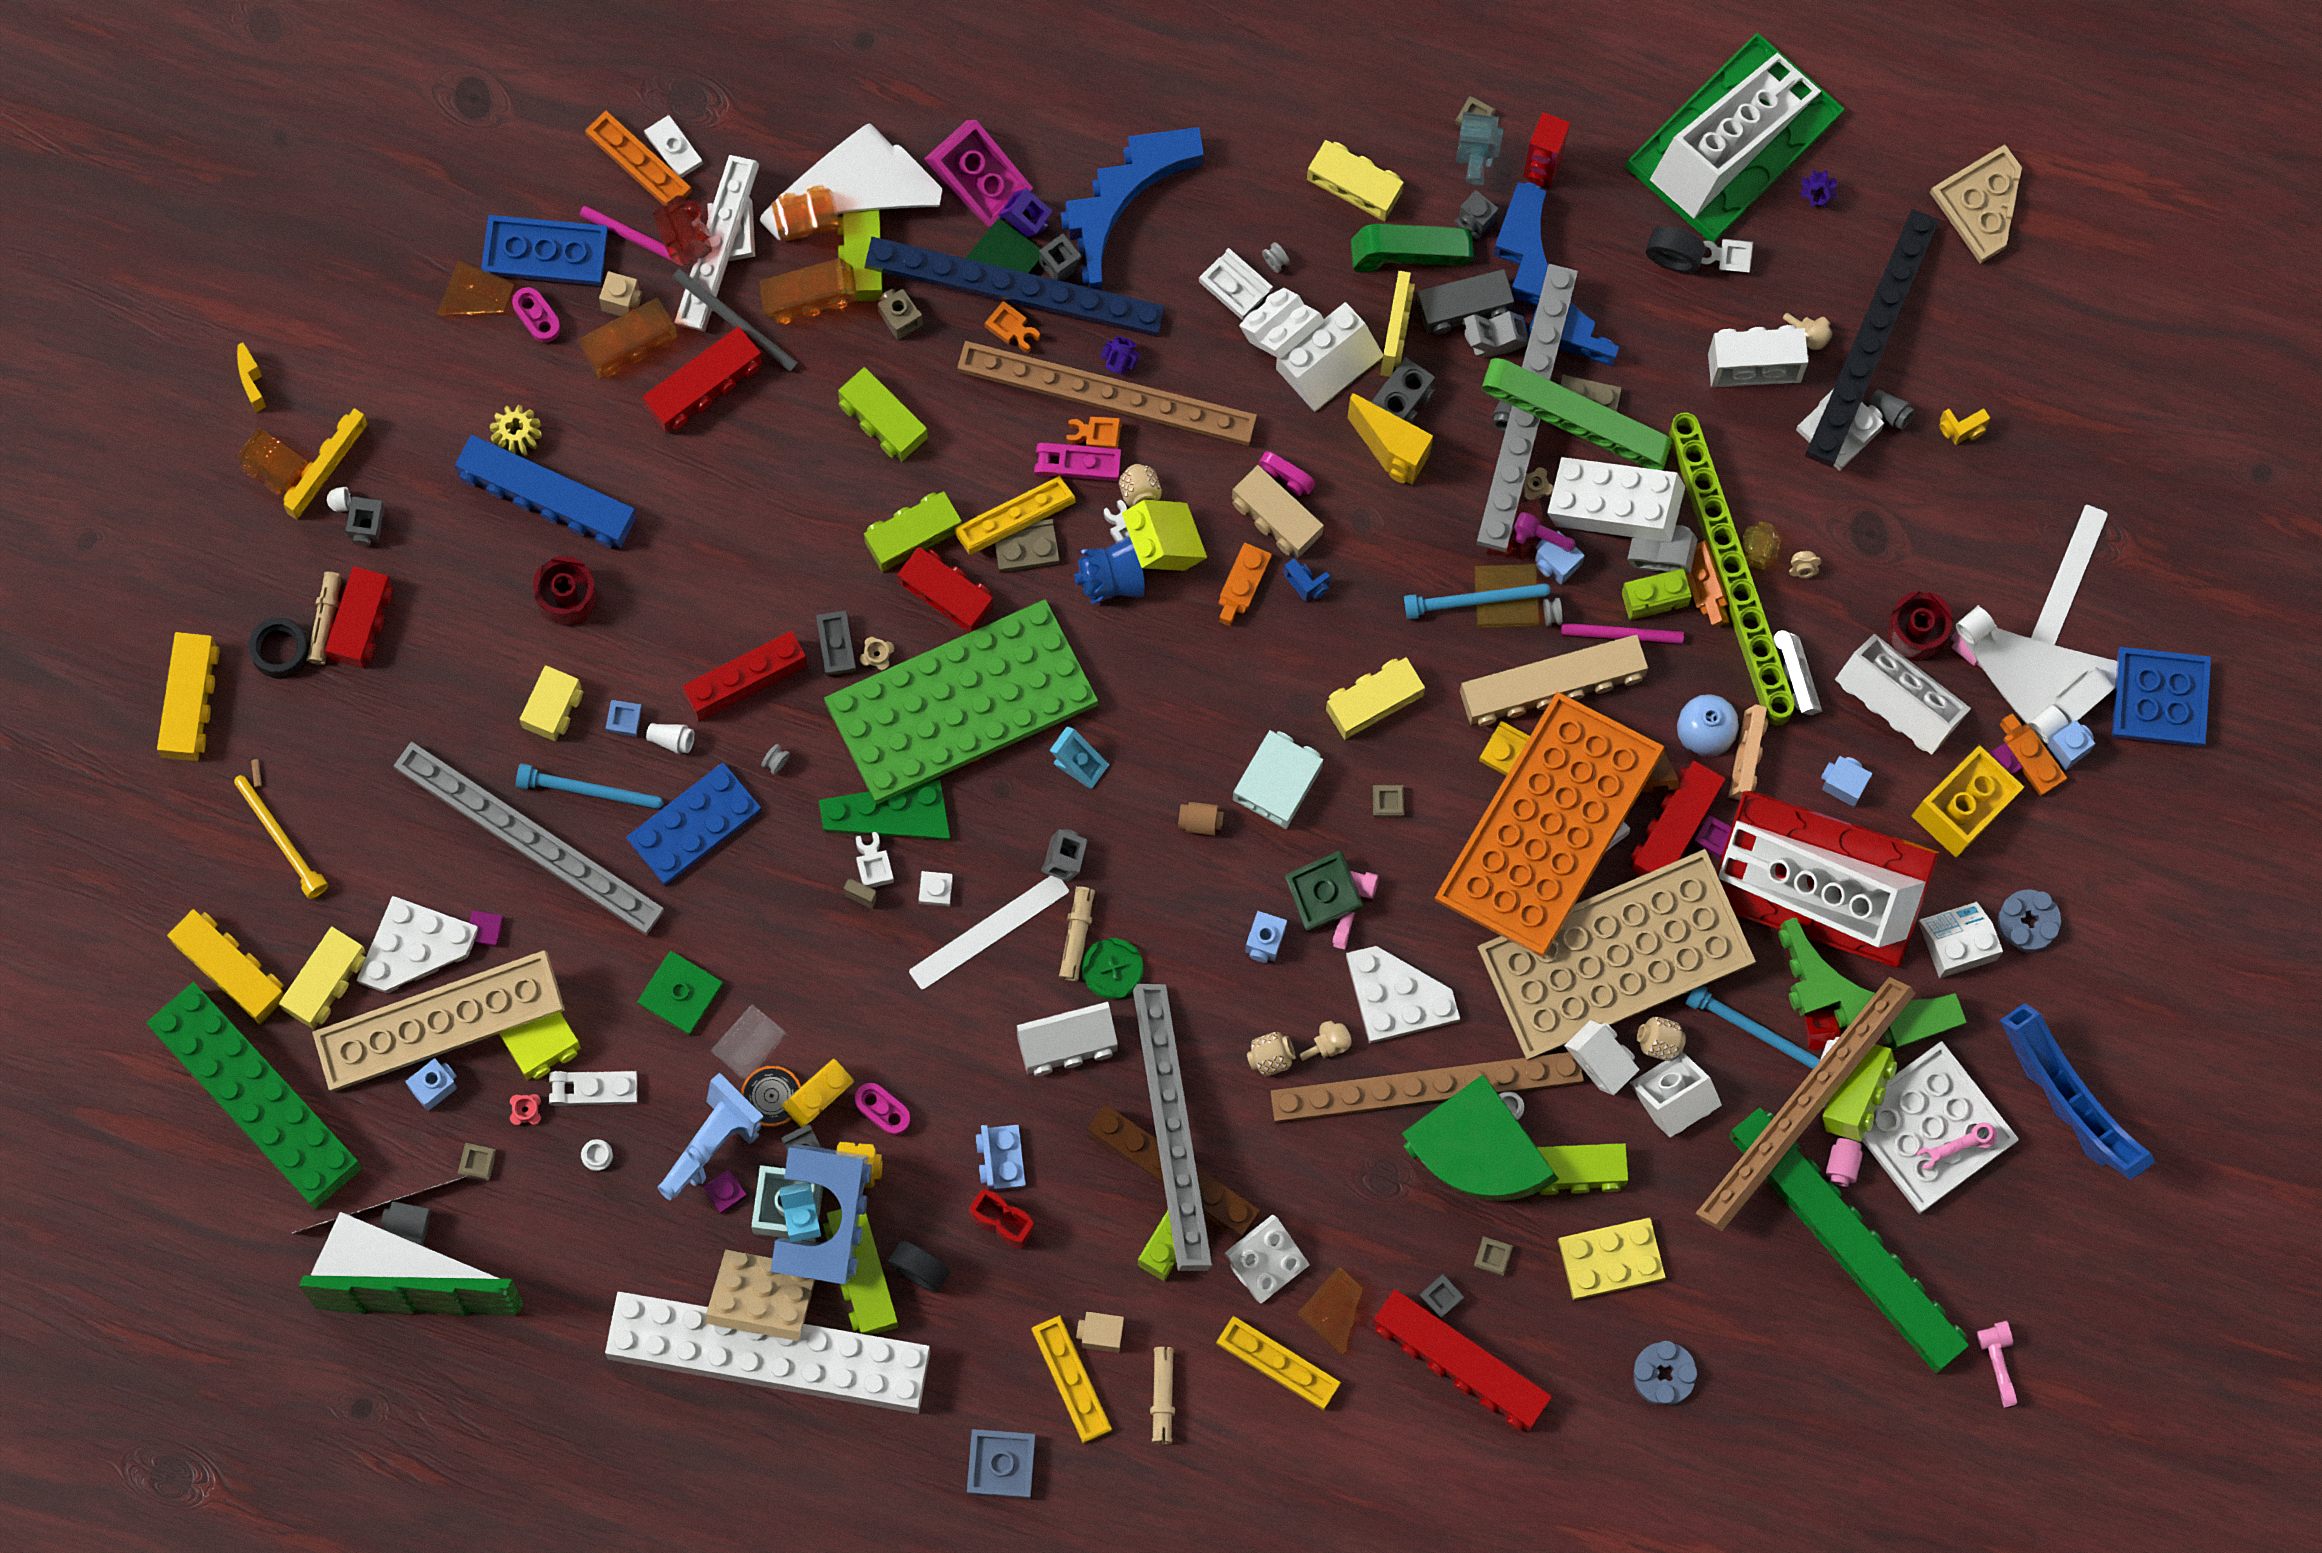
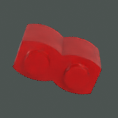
[969,1190,1034,1249]

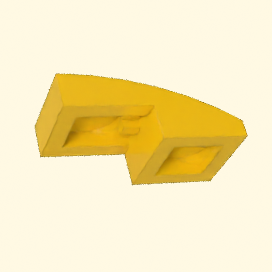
[237,342,266,412]

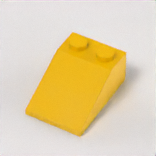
[1348,393,1433,485]
[1911,745,2024,858]

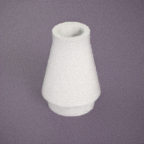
[646,723,694,755]

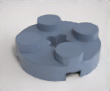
[1997,890,2061,952]
[1633,1341,1697,1406]

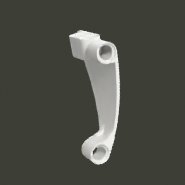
[760,123,942,240]
[1956,605,2117,744]

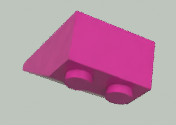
[924,120,1033,227]

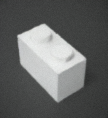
[1564,1020,1640,1095]

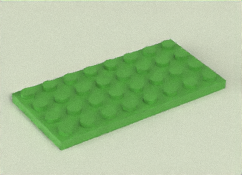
[824,599,1098,805]

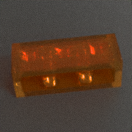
[759,258,858,324]
[578,297,677,379]

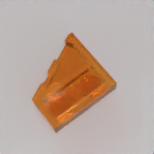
[437,260,515,316]
[1296,1266,1363,1354]

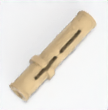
[306,572,344,665]
[1059,887,1095,981]
[1150,1347,1175,1444]

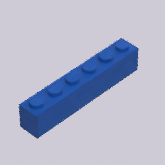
[454,434,637,549]

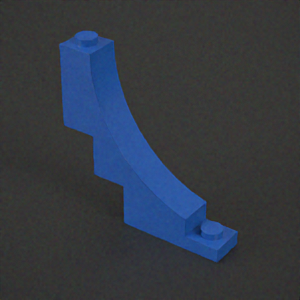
[1493,182,1619,367]

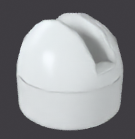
[327,487,351,512]

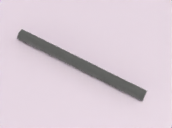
[672,268,798,372]

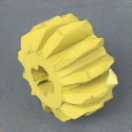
[490,405,542,456]

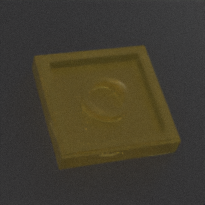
[1474,564,1539,627]

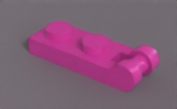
[1034,443,1121,482]

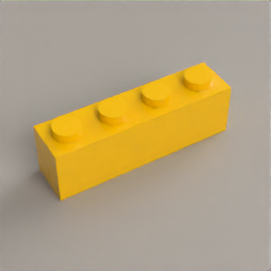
[157,632,220,762]
[167,909,284,1025]

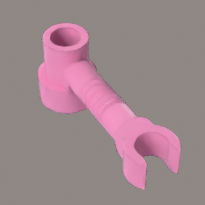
[1332,871,1379,950]
[1916,1123,1997,1170]
[1977,1321,2017,1408]

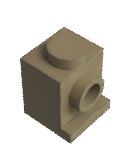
[877,289,923,340]

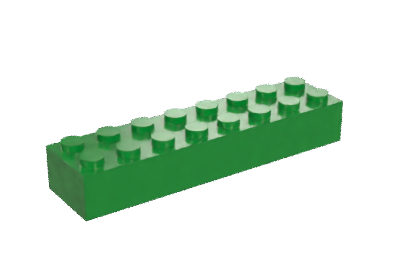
[146,981,362,1210]

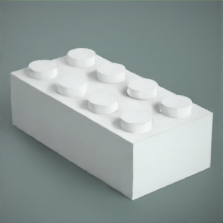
[1547,457,1685,542]

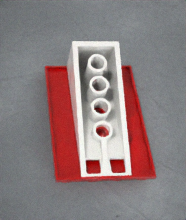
[1716,790,1940,968]

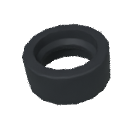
[1645,226,1706,273]
[249,617,309,679]
[888,1241,951,1293]

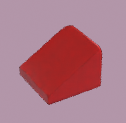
[1804,1010,1841,1050]

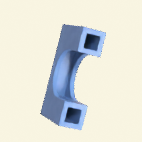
[771,1144,872,1284]

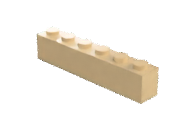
[1460,634,1648,726]

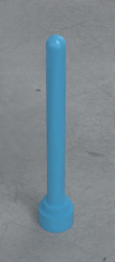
[1404,584,1551,620]
[515,763,663,809]
[1685,986,1820,1069]

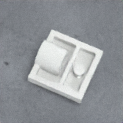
[1224,1215,1309,1303]

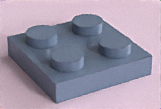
[967,1429,1035,1499]

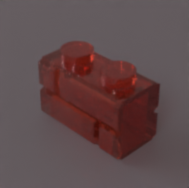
[653,195,712,269]

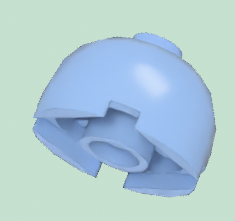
[1677,694,1739,757]

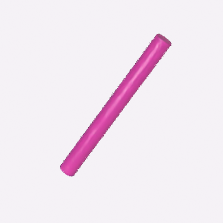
[580,205,691,268]
[1561,623,1684,644]

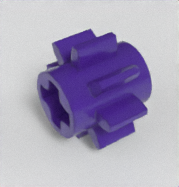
[1801,169,1837,208]
[1100,337,1140,374]

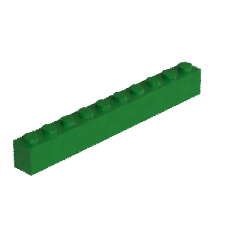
[1729,1107,1969,1375]

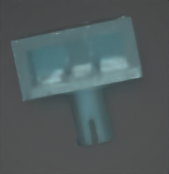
[1456,112,1503,185]

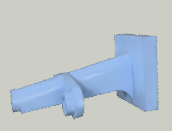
[658,1073,763,1200]

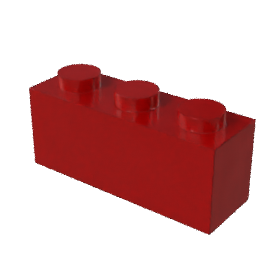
[1523,112,1571,187]
[897,547,993,633]
[325,566,394,669]

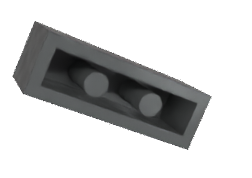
[1416,269,1514,335]

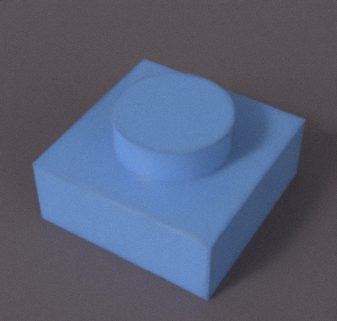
[605,700,642,737]

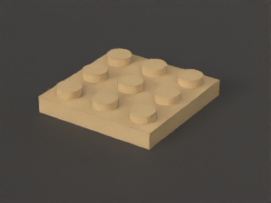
[705,1250,816,1341]

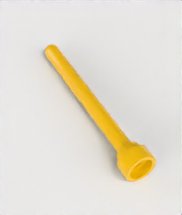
[234,775,329,899]

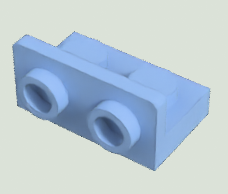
[976,1125,1026,1192]

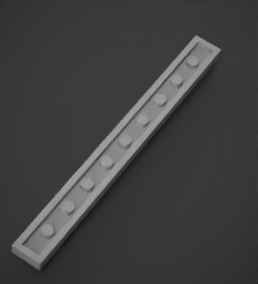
[1476,264,1578,552]
[394,741,664,936]
[1133,984,1212,1271]

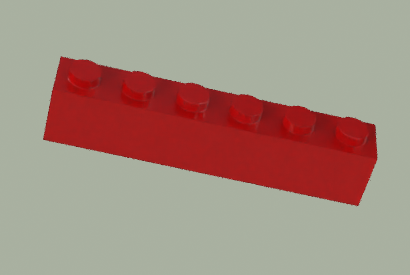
[1372,1289,1552,1432]

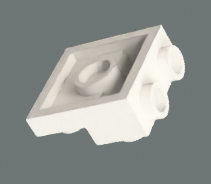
[1239,287,1325,359]
[1796,390,1884,471]

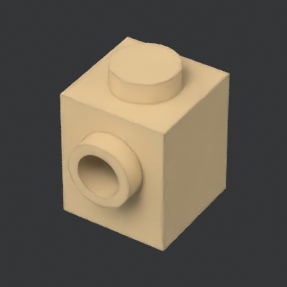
[599,271,642,319]

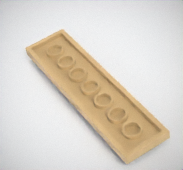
[312,950,565,1092]

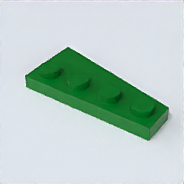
[819,780,950,841]

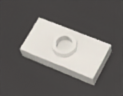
[644,115,703,178]

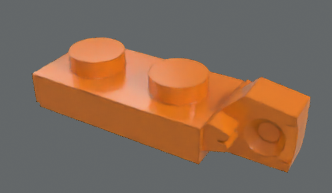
[1685,540,1730,627]
[1218,542,1272,627]
[2000,713,2067,797]

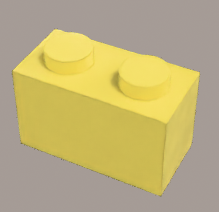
[519,665,583,742]

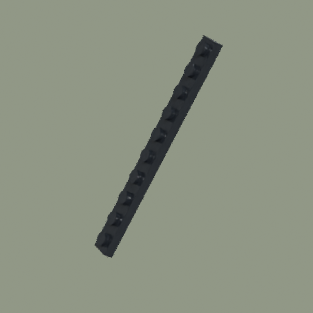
[1805,209,1939,468]

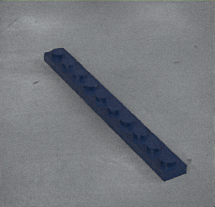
[864,236,1165,337]

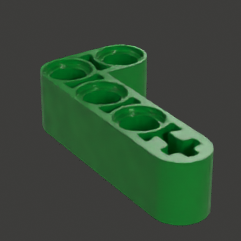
[1351,224,1474,272]

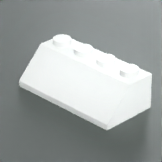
[1835,634,1971,755]

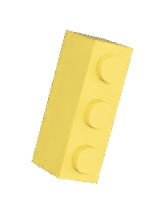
[1307,140,1404,222]
[1326,657,1425,740]
[279,926,366,1030]

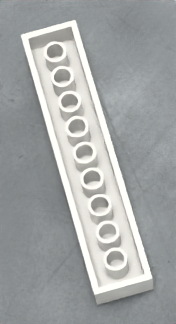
[605,1292,930,1414]

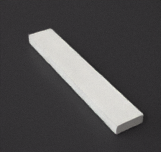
[674,155,759,332]

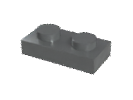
[816,610,856,676]

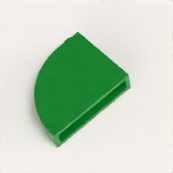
[1402,1074,1559,1201]

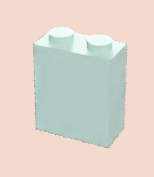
[1233,730,1323,829]

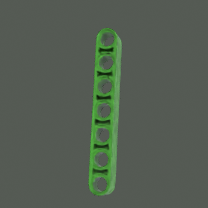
[1482,358,1673,470]

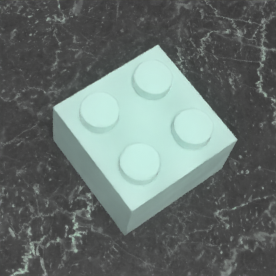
[751,1165,824,1242]

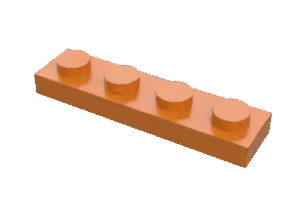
[585,111,692,212]

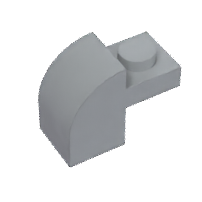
[1464,311,1529,357]

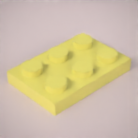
[1380,271,1415,377]
[1558,1218,1666,1301]

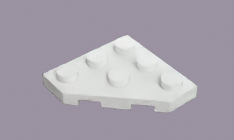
[357,896,479,994]
[1346,946,1460,1044]

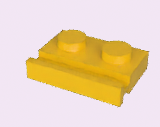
[1479,721,1530,776]

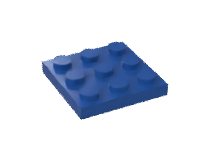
[2112,647,2211,747]

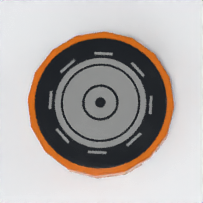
[741,1066,801,1128]

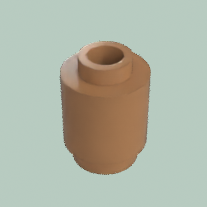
[1178,802,1224,836]

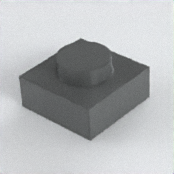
[1419,1274,1464,1320]

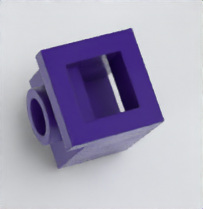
[998,188,1052,237]

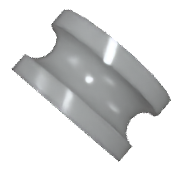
[1262,242,1290,273]
[1543,598,1562,626]
[761,744,790,775]

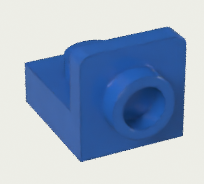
[1283,558,1331,602]

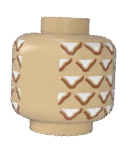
[1119,464,1162,507]
[1637,1017,1686,1061]
[1247,1032,1296,1077]

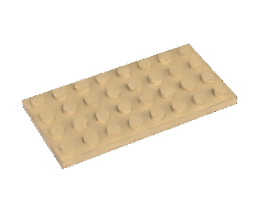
[1477,849,1756,1060]

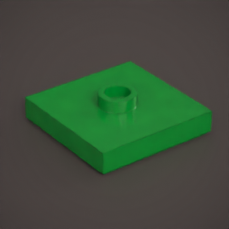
[637,950,723,1036]

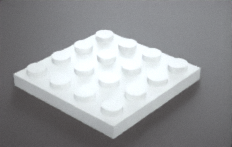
[1862,1041,2019,1214]

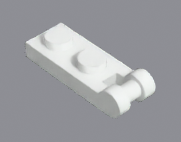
[1773,631,1822,715]
[549,1071,637,1106]

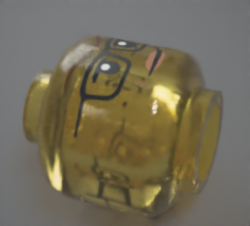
[1740,522,1782,569]

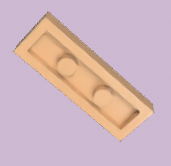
[1728,704,1768,800]

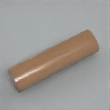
[251,759,262,788]

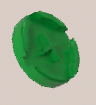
[1082,938,1144,1000]

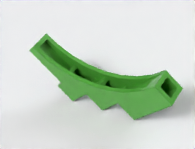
[1778,918,1967,1050]

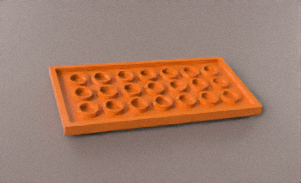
[1435,692,1665,958]

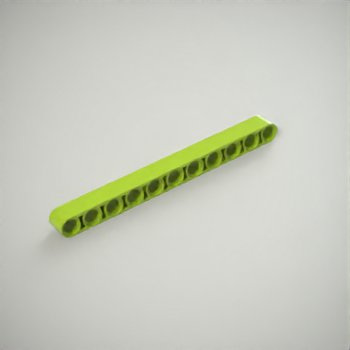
[1669,412,1795,726]

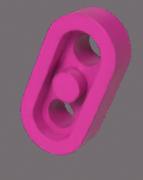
[512,287,560,343]
[1258,451,1316,496]
[855,1083,910,1136]

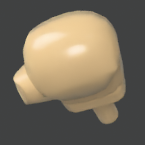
[1783,313,1833,350]
[1299,1021,1352,1061]

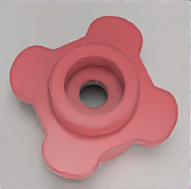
[510,1094,541,1125]

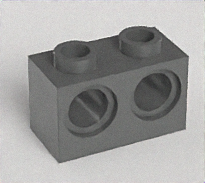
[1371,357,1436,424]

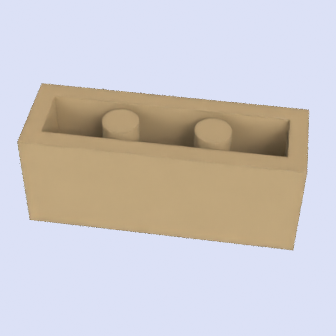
[1232,465,1324,559]

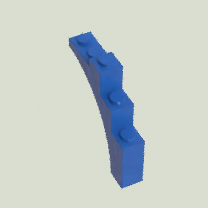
[1061,127,1204,291]
[2000,1003,2155,1180]

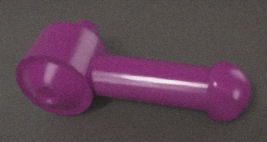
[1514,513,1576,552]

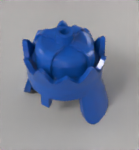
[1074,536,1145,604]

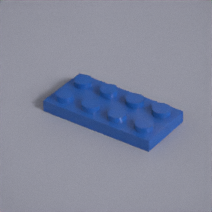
[481,215,608,286]
[626,762,762,886]

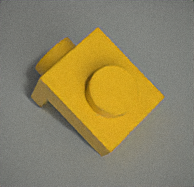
[1939,409,1990,445]

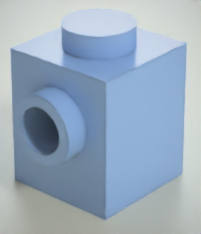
[1535,531,1585,585]
[2046,720,2095,771]
[1821,756,1872,807]
[1245,911,1287,963]
[405,1058,457,1111]

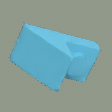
[1050,727,1109,789]
[779,1182,821,1243]

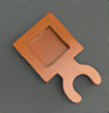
[985,301,1040,353]
[1066,417,1122,449]

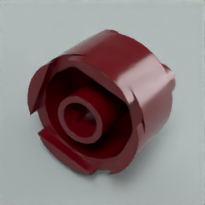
[533,556,597,625]
[1887,591,1953,661]

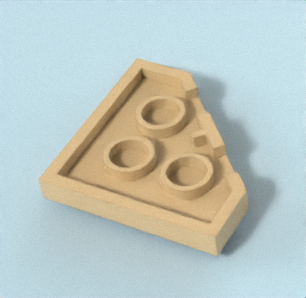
[1930,144,2022,264]

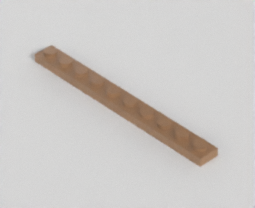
[957,341,1257,446]
[1696,977,1915,1231]
[1270,1052,1583,1123]

